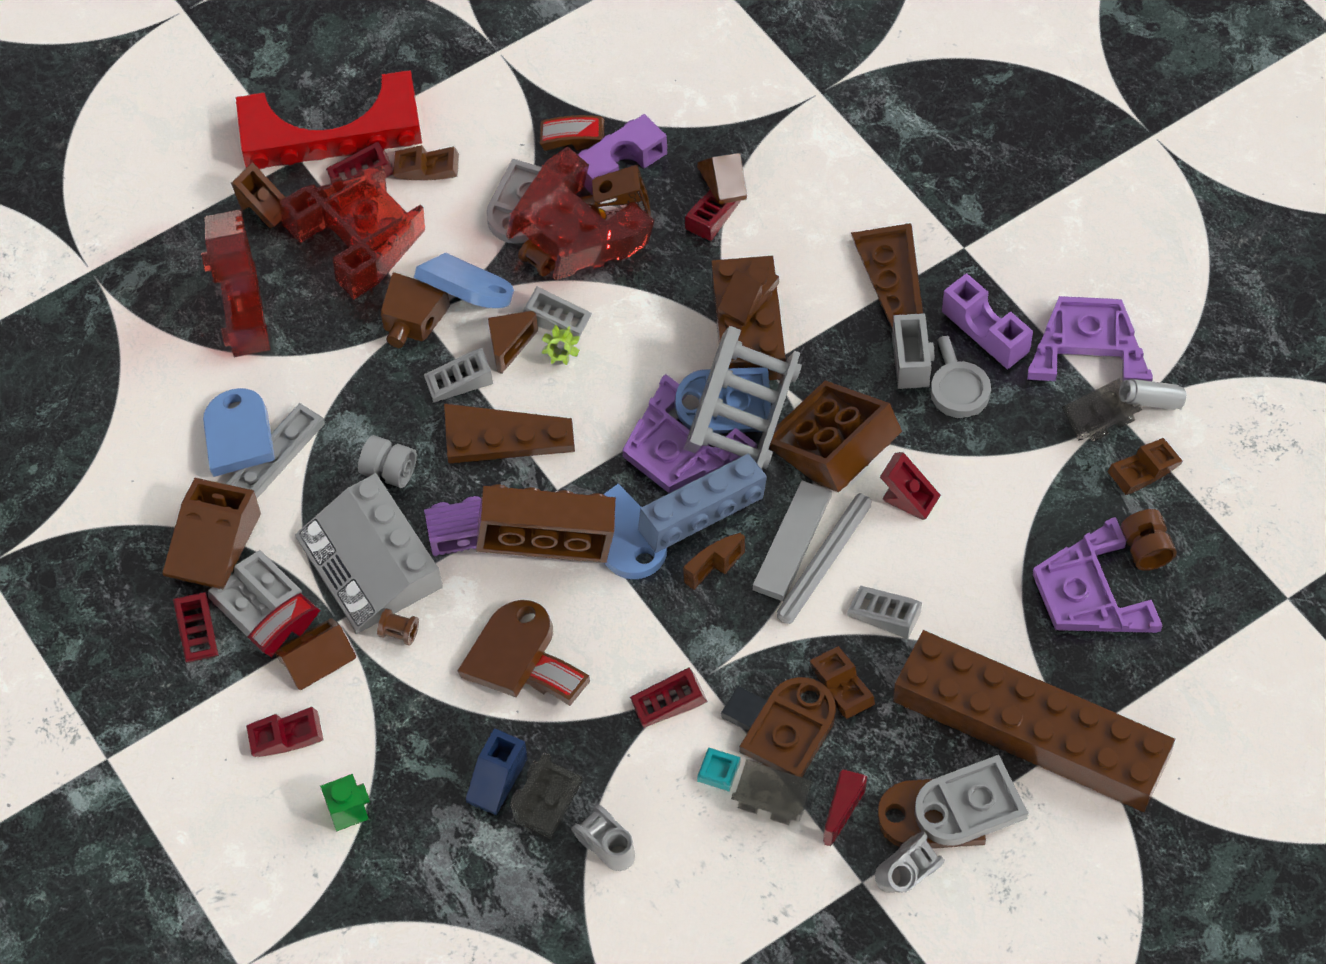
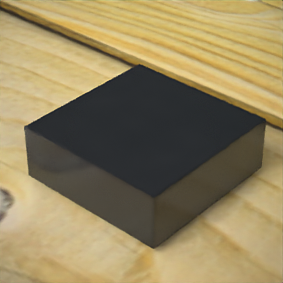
[721,686,767,731]

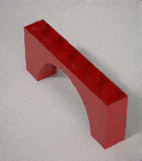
[236,70,423,169]

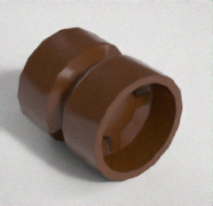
[1120,509,1177,571]

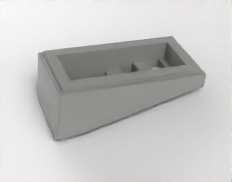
[523,286,592,337]
[424,348,493,403]
[847,586,922,639]

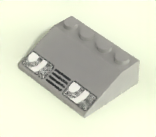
[295,473,443,634]

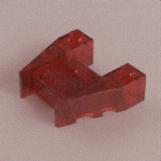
[506,147,655,280]
[279,165,425,299]
[201,209,270,357]

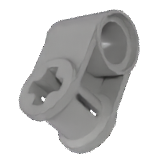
[572,804,635,871]
[875,832,945,892]

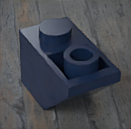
[465,728,528,816]

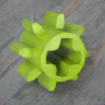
[541,325,580,365]

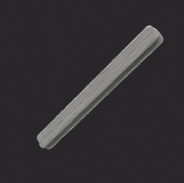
[777,493,872,624]

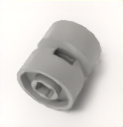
[358,435,417,488]

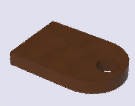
[458,600,553,698]
[739,677,836,782]
[878,779,986,849]

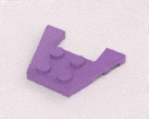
[1027,296,1153,382]
[622,374,757,493]
[1033,517,1162,633]

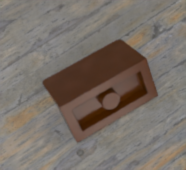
[275,618,356,690]

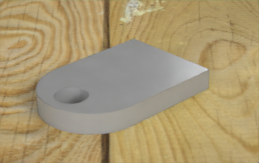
[487,159,568,244]
[915,755,1028,845]

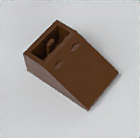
[163,478,261,590]

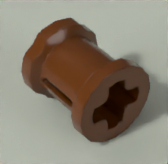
[518,237,559,276]
[377,608,419,646]

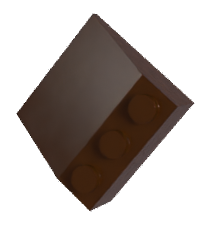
[769,380,902,493]

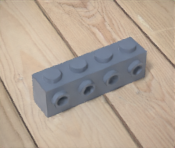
[638,453,767,553]

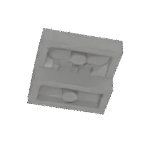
[208,550,302,636]

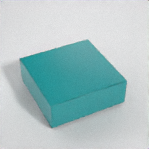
[697,747,741,792]

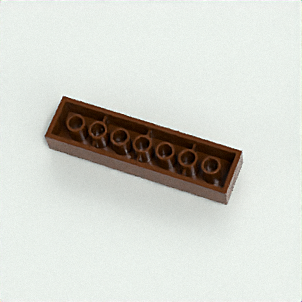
[893,630,1176,812]

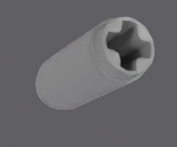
[1119,379,1186,410]

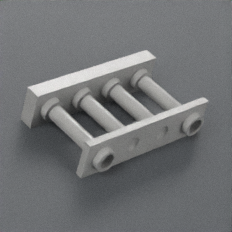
[684,326,802,469]

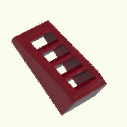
[326,141,394,194]
[685,190,741,241]
[173,592,219,663]
[630,667,708,727]
[823,769,868,846]

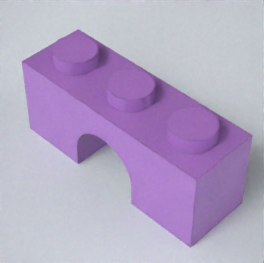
[573,114,667,195]
[942,273,1033,369]

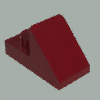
[880,452,941,520]

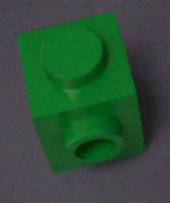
[320,774,370,832]

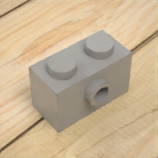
[892,314,934,389]

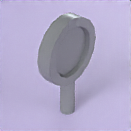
[931,336,991,418]

